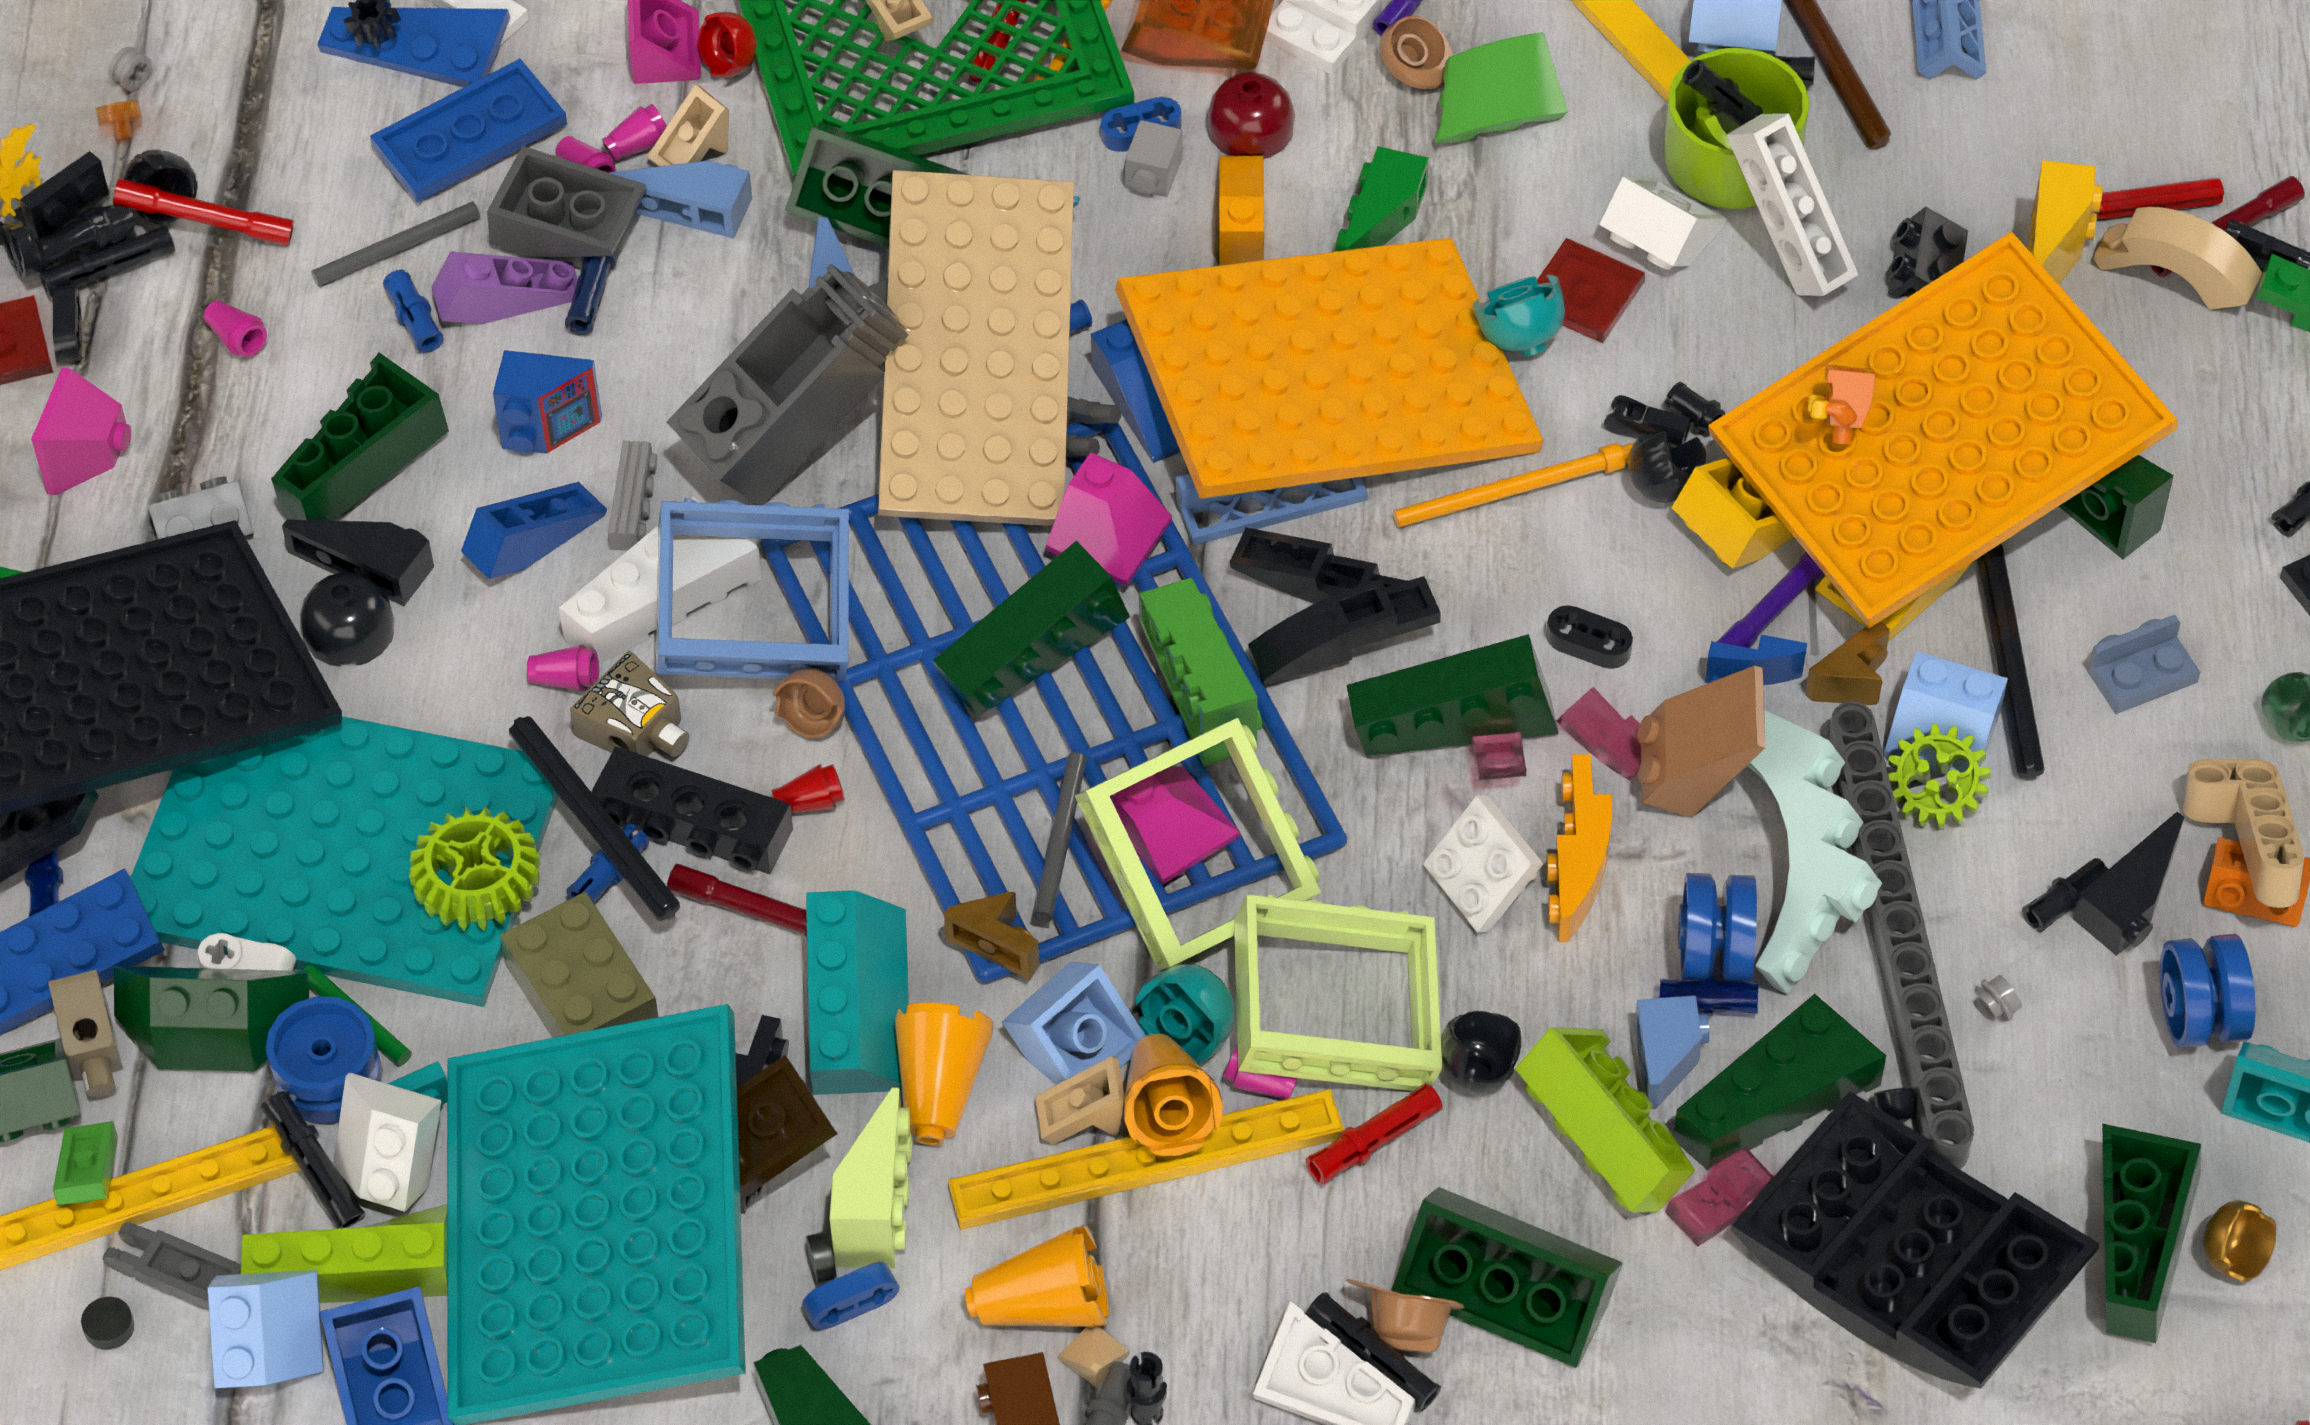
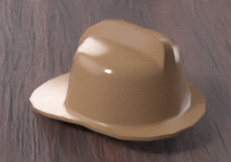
[1346,1279,1464,1353]

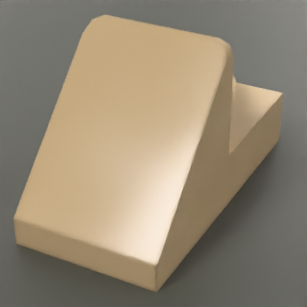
[865,0,934,42]
[647,84,729,166]
[1035,1056,1125,1145]

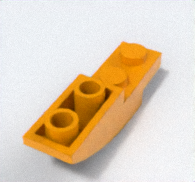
[1546,754,1612,942]

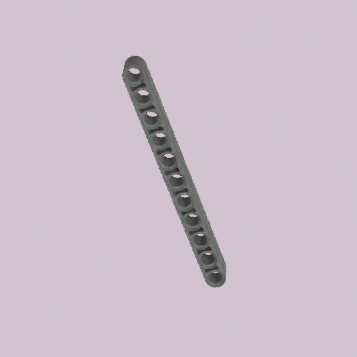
[1828,701,1974,1169]

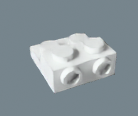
[1260,0,1380,75]

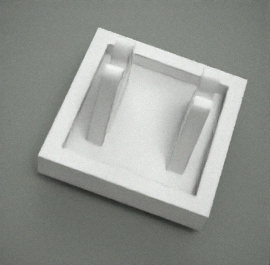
[1423,795,1543,932]

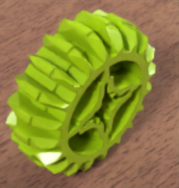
[409,806,541,931]

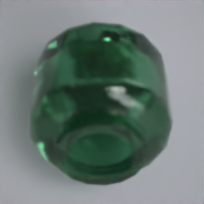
[2261,672,2310,742]

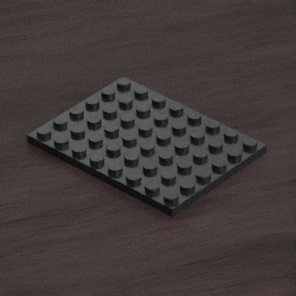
[0,520,342,815]

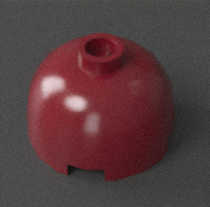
[1207,72,1295,159]

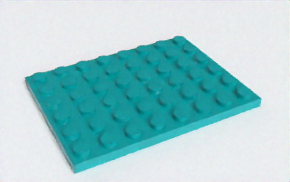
[131,716,558,1007]
[447,1004,746,1425]

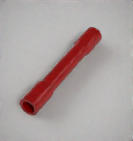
[113,178,294,246]

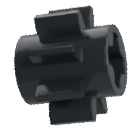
[344,0,401,49]

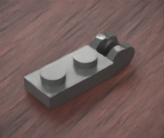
[102,1222,241,1310]

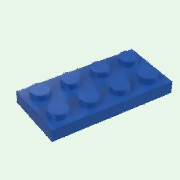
[370,58,567,202]
[0,868,165,1035]

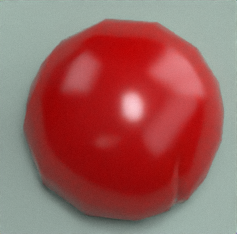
[697,12,757,78]

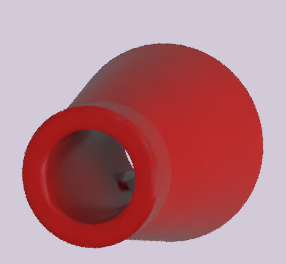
[771,763,845,814]

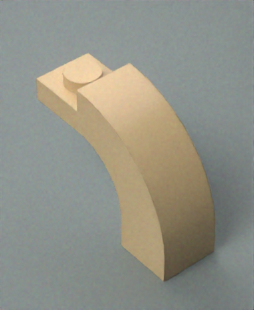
[2093,207,2262,310]

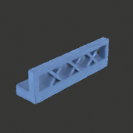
[1912,0,1986,79]
[1176,473,1368,545]

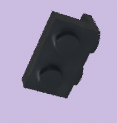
[13,151,109,238]
[1888,206,1968,298]

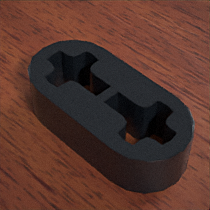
[53,285,82,362]
[1546,605,1633,669]

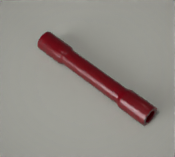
[2150,176,2305,277]
[667,863,807,938]

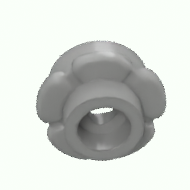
[1978,975,2022,1021]

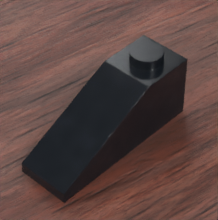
[282,519,434,607]
[2073,811,2184,956]

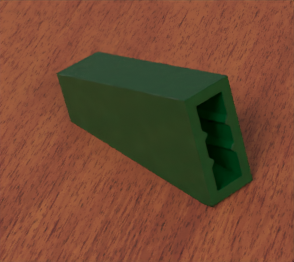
[753,1345,871,1425]

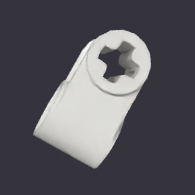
[198,933,296,971]

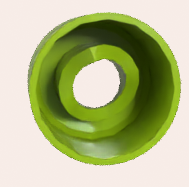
[1663,48,1809,209]

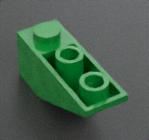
[1335,146,1429,252]

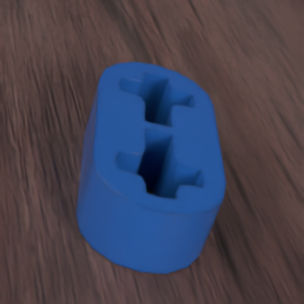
[1101,97,1182,152]
[802,1262,900,1330]

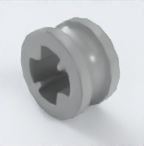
[108,47,152,91]

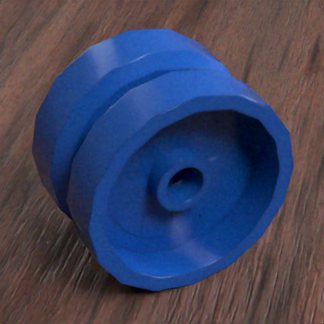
[1678,873,1757,983]
[2160,933,2256,1048]
[266,996,383,1124]

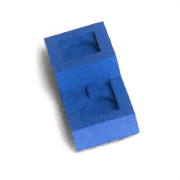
[1705,635,1807,685]

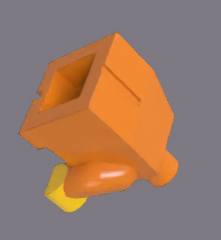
[1808,364,1875,445]

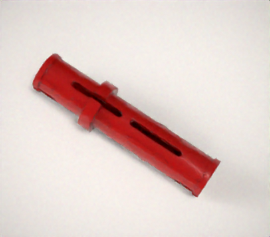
[1305,1083,1443,1185]

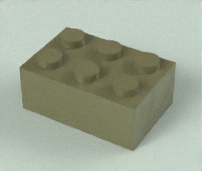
[500,891,659,1038]

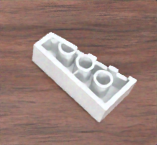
[559,497,762,664]

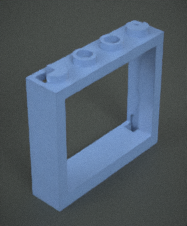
[656,498,849,682]

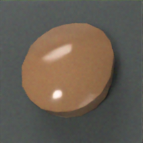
[1379,16,1453,89]

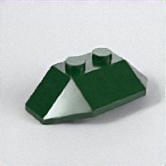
[113,966,309,1072]

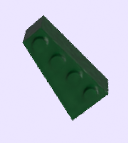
[271,352,449,521]
[2058,455,2174,560]
[932,540,1130,717]
[1347,634,1559,756]
[1673,993,1887,1171]
[2102,1123,2202,1343]

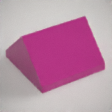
[627,0,701,84]

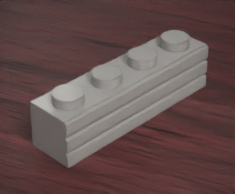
[608,440,657,551]

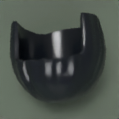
[122,149,198,225]
[1628,431,1706,502]
[1441,1011,1521,1093]

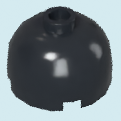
[300,572,394,667]

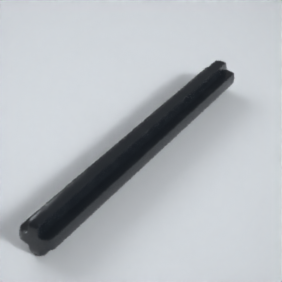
[1977,544,2045,780]
[509,716,680,922]

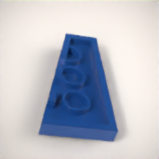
[317,7,511,87]

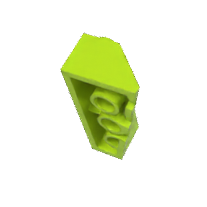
[1515,1027,1696,1212]
[241,1203,448,1303]

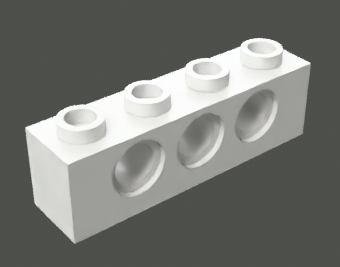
[1726,113,1859,296]

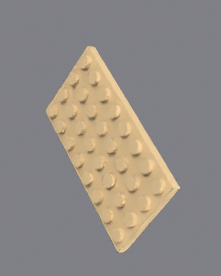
[878,170,1074,526]

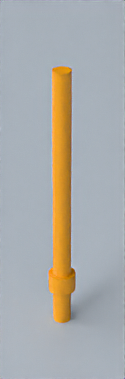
[1393,442,1635,528]

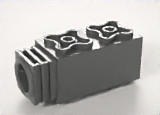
[667,264,909,505]

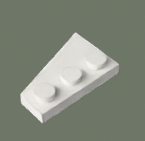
[1253,1301,1415,1425]

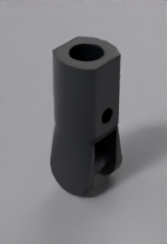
[1604,395,1691,447]

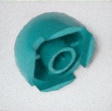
[1472,275,1566,356]
[1136,964,1235,1064]

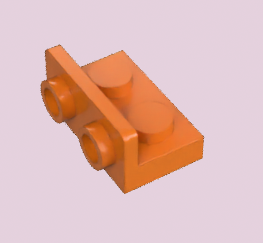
[2203,837,2310,927]

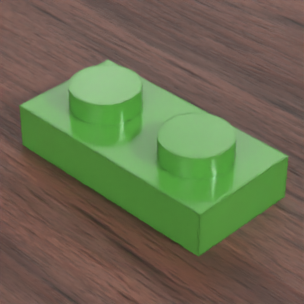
[53,1121,118,1205]

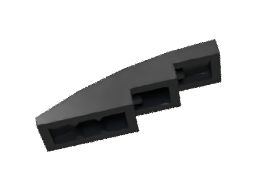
[1229,527,1408,604]

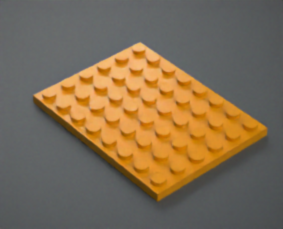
[1708,231,2178,628]
[1115,238,1544,499]

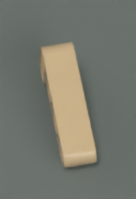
[2183,759,2304,908]

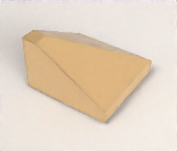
[1058,1326,1130,1389]

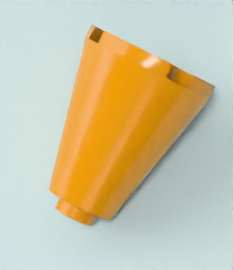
[895,1002,994,1145]
[1123,1034,1223,1156]
[965,1225,1109,1327]

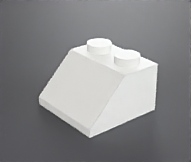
[1599,177,1727,270]
[333,1073,441,1212]

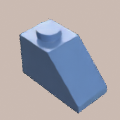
[1634,996,1709,1109]

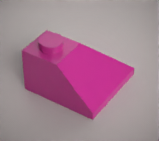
[31,367,131,495]
[1046,452,1172,587]
[1110,766,1240,885]

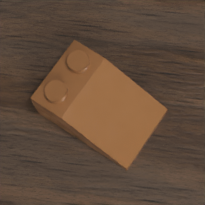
[1637,665,1765,818]

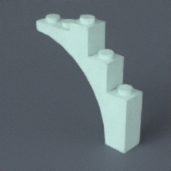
[1745,710,1882,995]

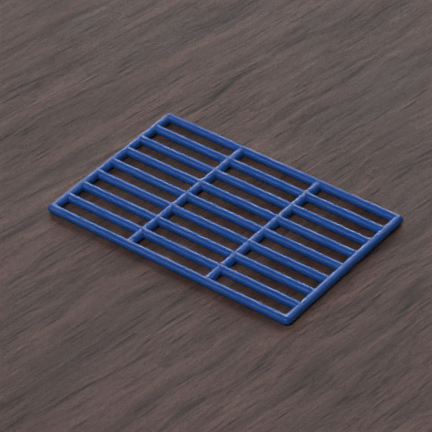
[760,421,1347,983]

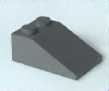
[487,146,646,257]

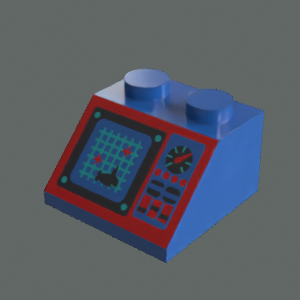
[493,350,602,454]

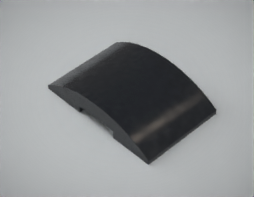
[1731,1091,2099,1389]

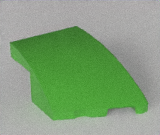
[1435,32,1568,144]

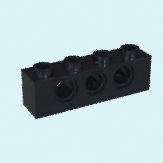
[592,746,793,874]

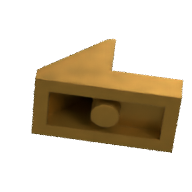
[1805,621,1890,705]
[944,891,1039,980]

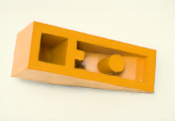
[1219,156,1264,265]

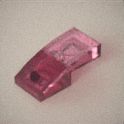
[1556,687,1641,781]
[1470,732,1527,780]
[1665,1148,1774,1247]

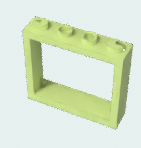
[1075,718,1321,970]
[1234,894,1442,1091]

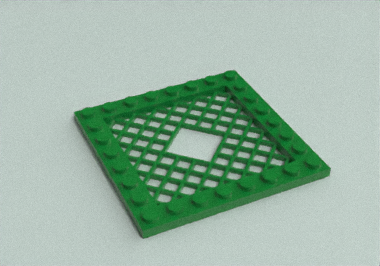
[737,0,1135,181]

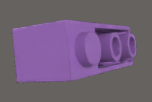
[431,251,578,324]

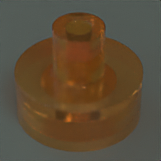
[95,100,142,141]

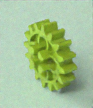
[1888,724,1991,829]

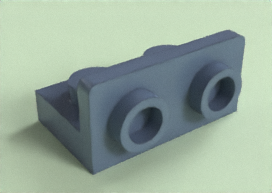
[2088,615,2200,715]

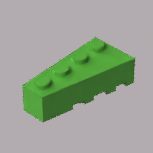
[1139,577,1263,766]

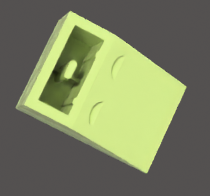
[830,1088,912,1269]

